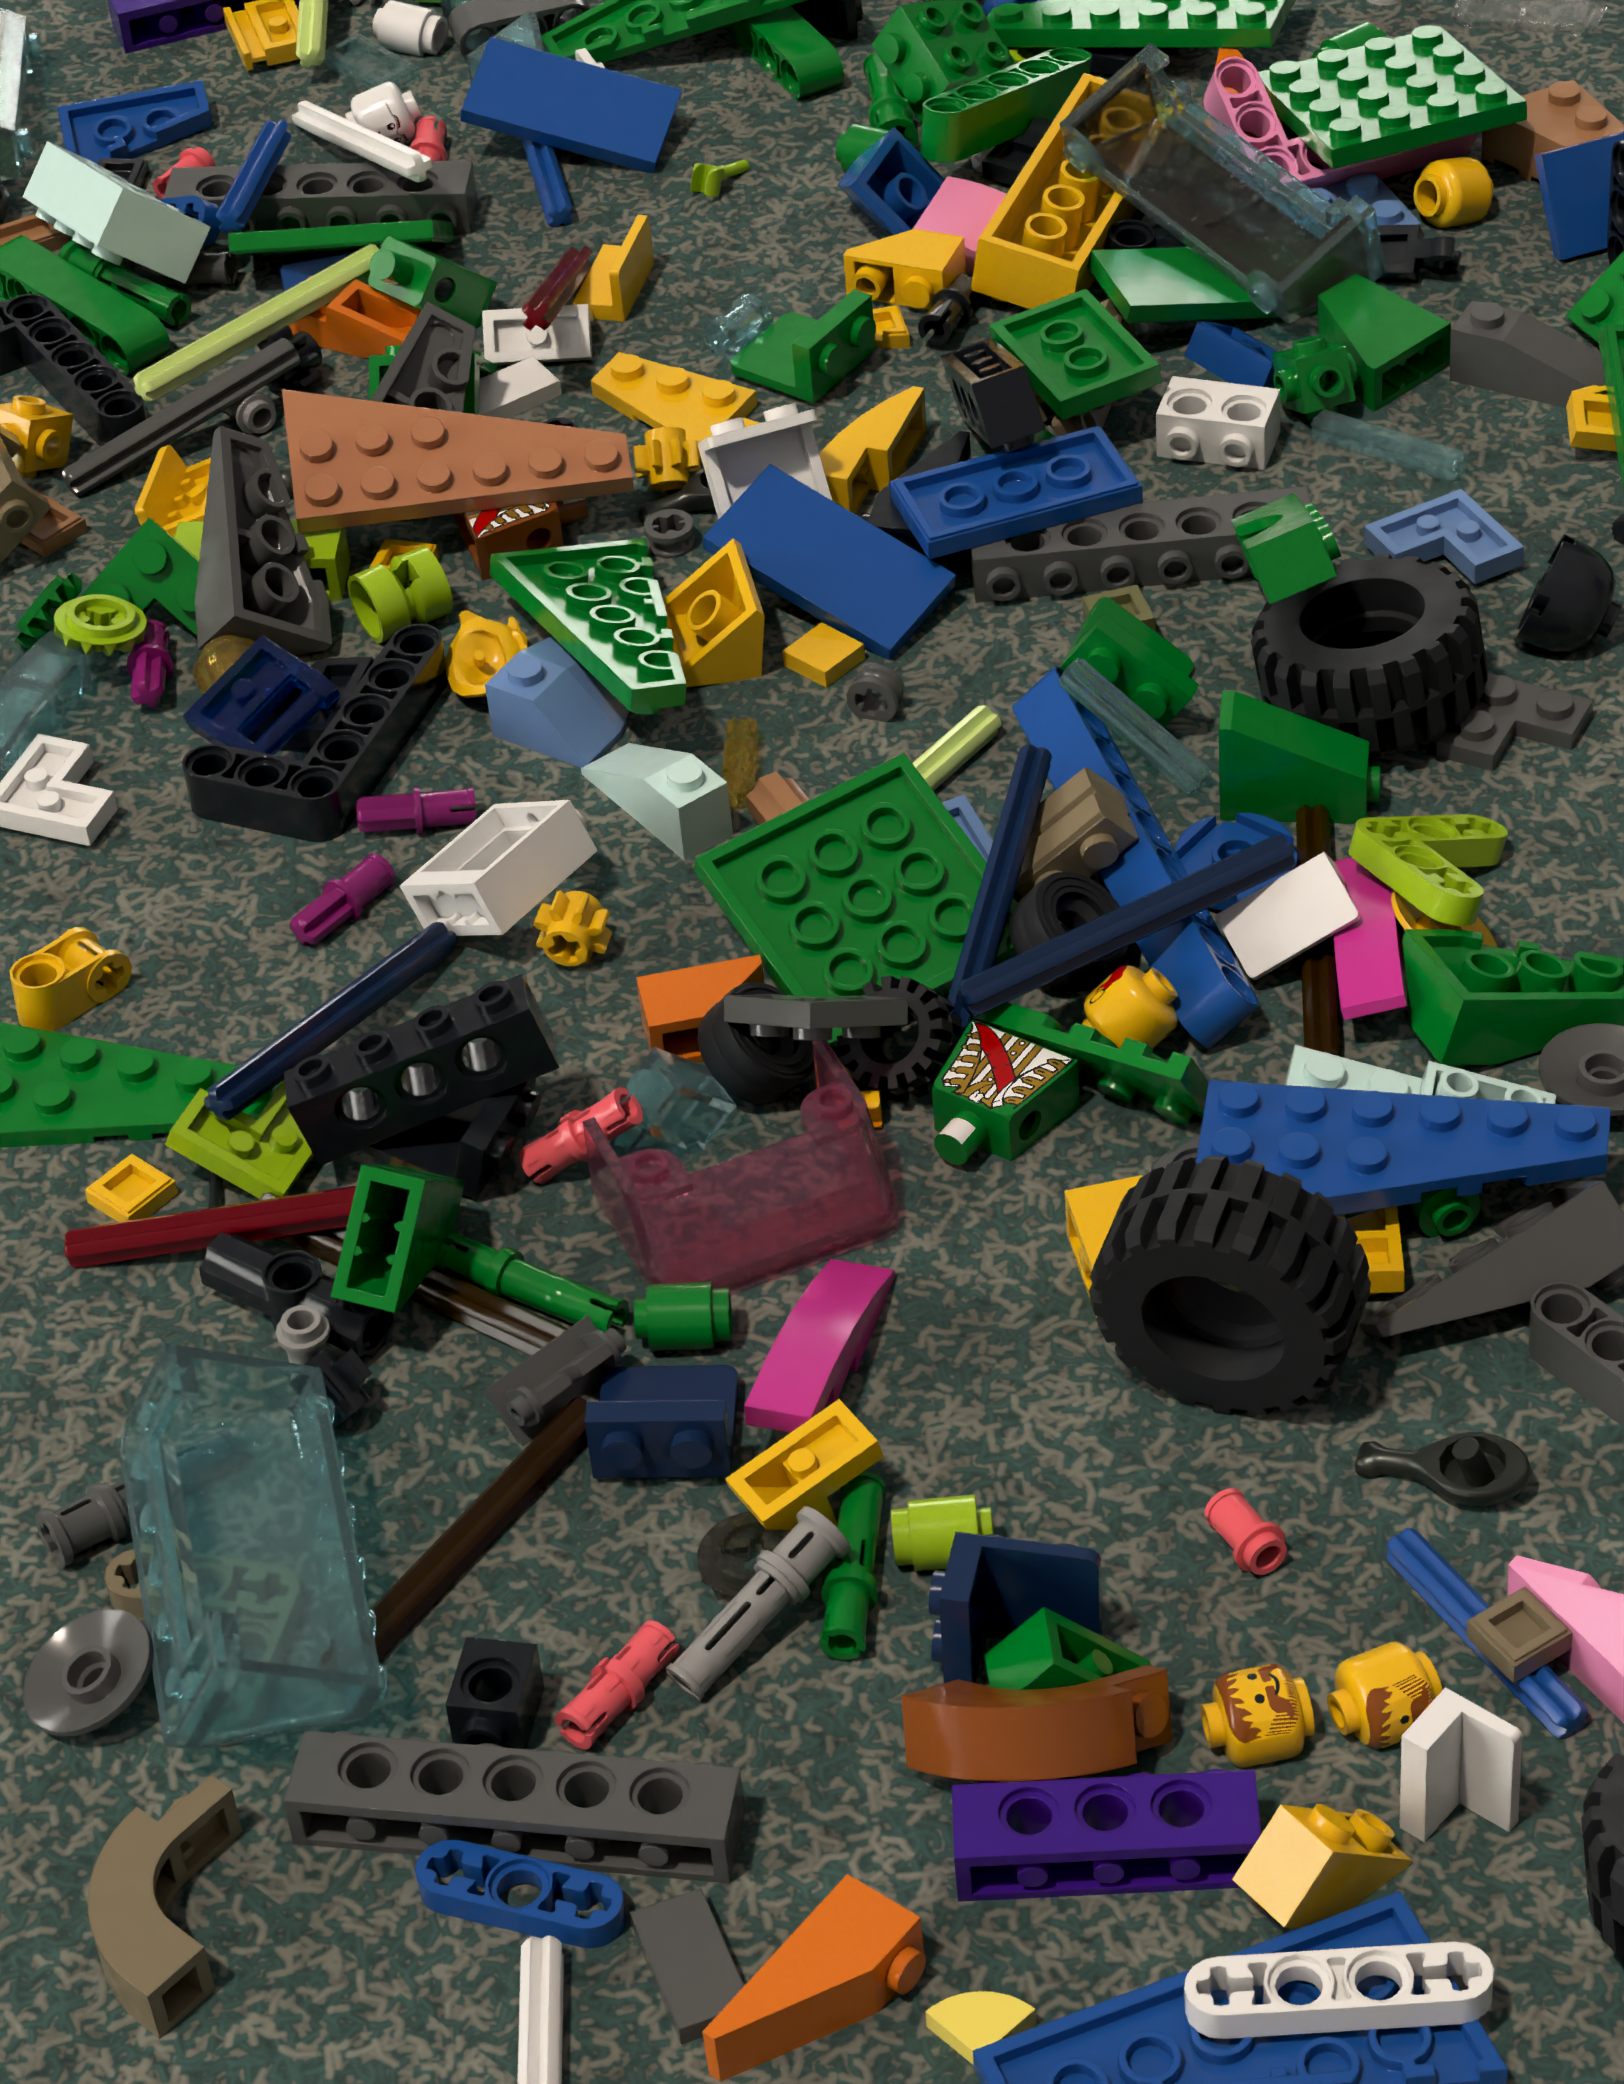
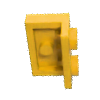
[134,445,211,537]

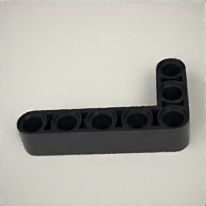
[0,294,147,447]
[182,624,448,842]

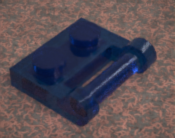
[183,635,340,755]

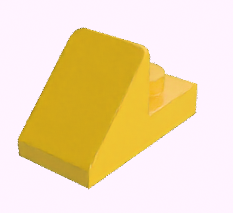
[725,1399,884,1530]

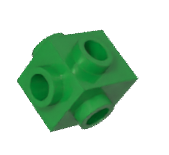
[1271,336,1358,420]

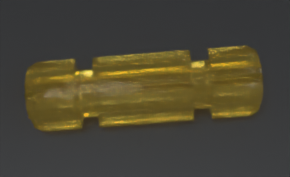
[722,717,759,809]

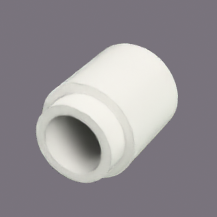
[373,0,448,57]

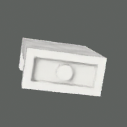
[697,403,832,520]

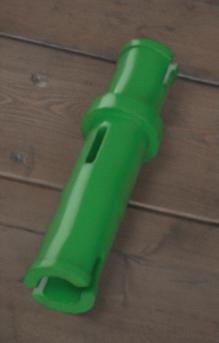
[437,1232,629,1332]
[819,1471,886,1660]

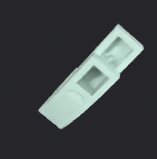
[1285,1045,1556,1104]

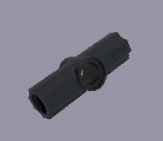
[199,1232,394,1358]

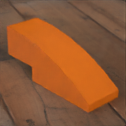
[289,275,421,358]

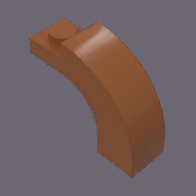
[901,1665,1172,1781]

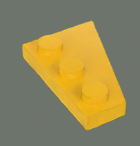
[591,352,757,463]

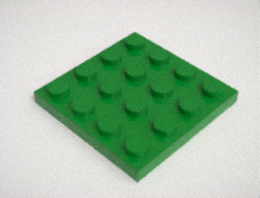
[1258,25,1527,169]
[694,753,1018,1057]

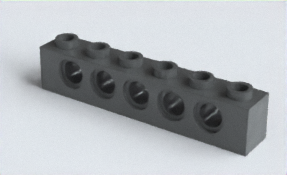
[163,160,478,241]
[969,486,1311,603]
[283,1730,746,1884]

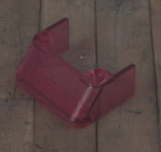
[582,1040,900,1296]

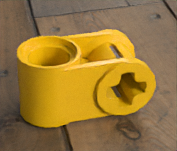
[10,927,132,1032]

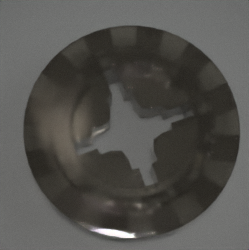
[697,1512,791,1601]

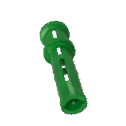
[863,52,919,148]
[58,240,191,326]

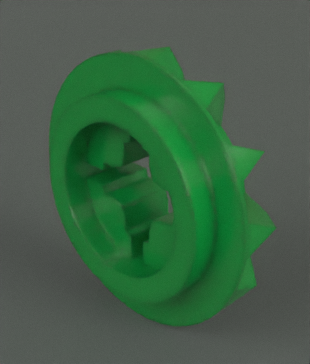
[15,571,82,649]

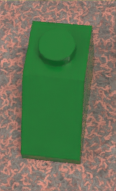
[984,1607,1151,1690]

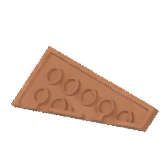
[282,389,634,533]

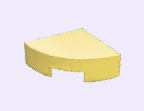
[925,1991,1037,2065]

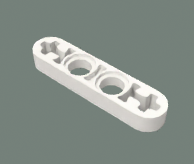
[1184,1942,1494,2039]

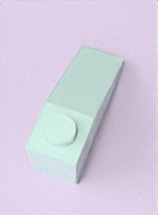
[581,743,733,861]

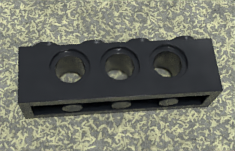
[941,337,1046,452]
[284,974,559,1166]

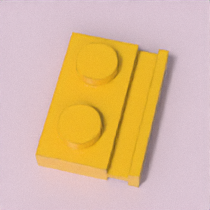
[223,0,300,71]

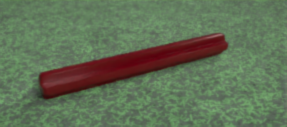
[521,246,593,331]
[64,1186,356,1268]

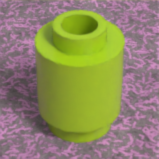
[891,1494,994,1572]

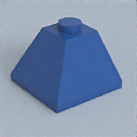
[838,127,945,236]

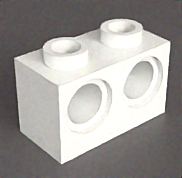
[1156,376,1280,470]

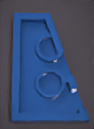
[57,80,212,164]

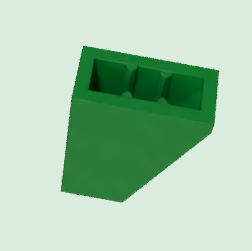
[1318,273,1451,412]
[1218,690,1381,824]
[331,1164,465,1313]

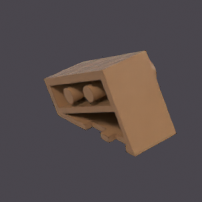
[1481,80,1624,182]

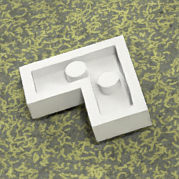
[0,734,118,846]

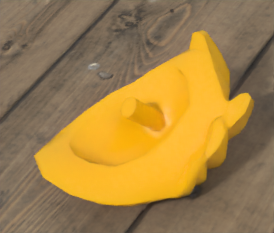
[446,610,528,698]

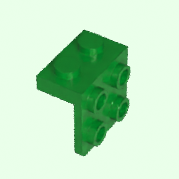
[872,0,1016,123]
[730,289,876,403]
[1060,597,1199,738]

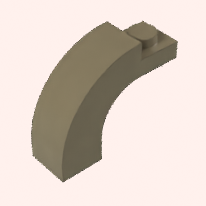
[88,1774,243,2039]

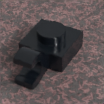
[982,117,1053,186]
[1361,225,1461,283]

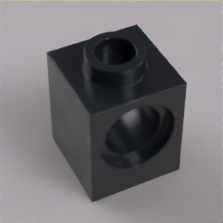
[445,1637,545,1749]

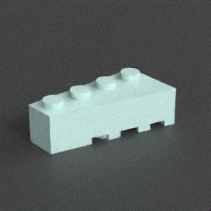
[23,141,211,284]

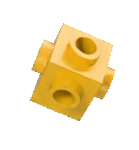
[0,395,74,478]

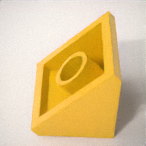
[663,538,765,687]

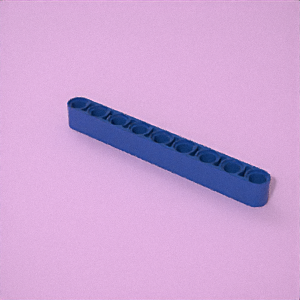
[1012,665,1259,1049]

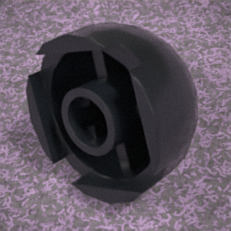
[1514,534,1622,655]

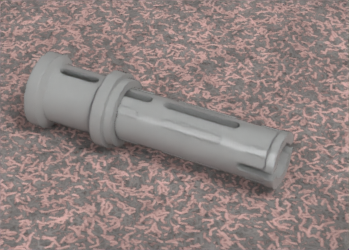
[666,1506,851,1701]

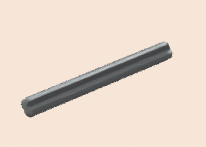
[62,338,300,496]

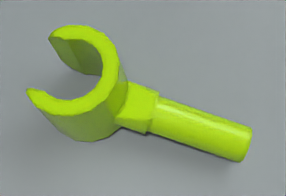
[689,160,750,197]

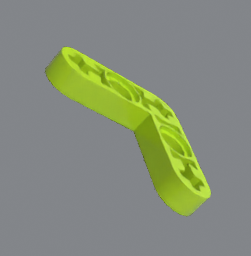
[1348,814,1508,926]

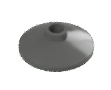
[1538,1023,1624,1116]
[23,1609,154,1736]

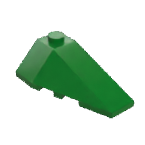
[1402,929,1624,1068]

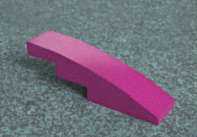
[1333,857,1408,1020]
[744,1259,895,1433]

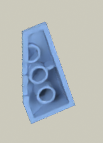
[485,636,629,768]

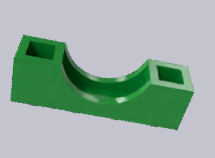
[1230,493,1341,604]

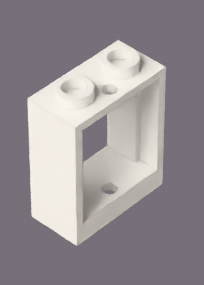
[400,800,598,936]

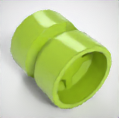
[347,546,453,644]

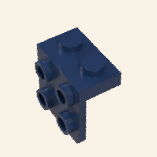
[584,1365,739,1478]
[929,1532,1102,1683]

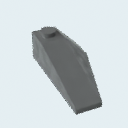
[1450,300,1606,408]
[370,302,475,519]
[195,426,332,664]
[1359,1181,1624,1337]

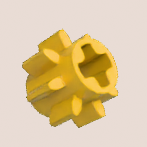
[633,427,701,491]
[533,890,613,966]

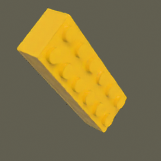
[971,73,1180,309]

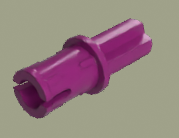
[127,620,173,709]
[356,787,476,834]
[289,853,396,946]

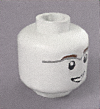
[345,82,423,145]

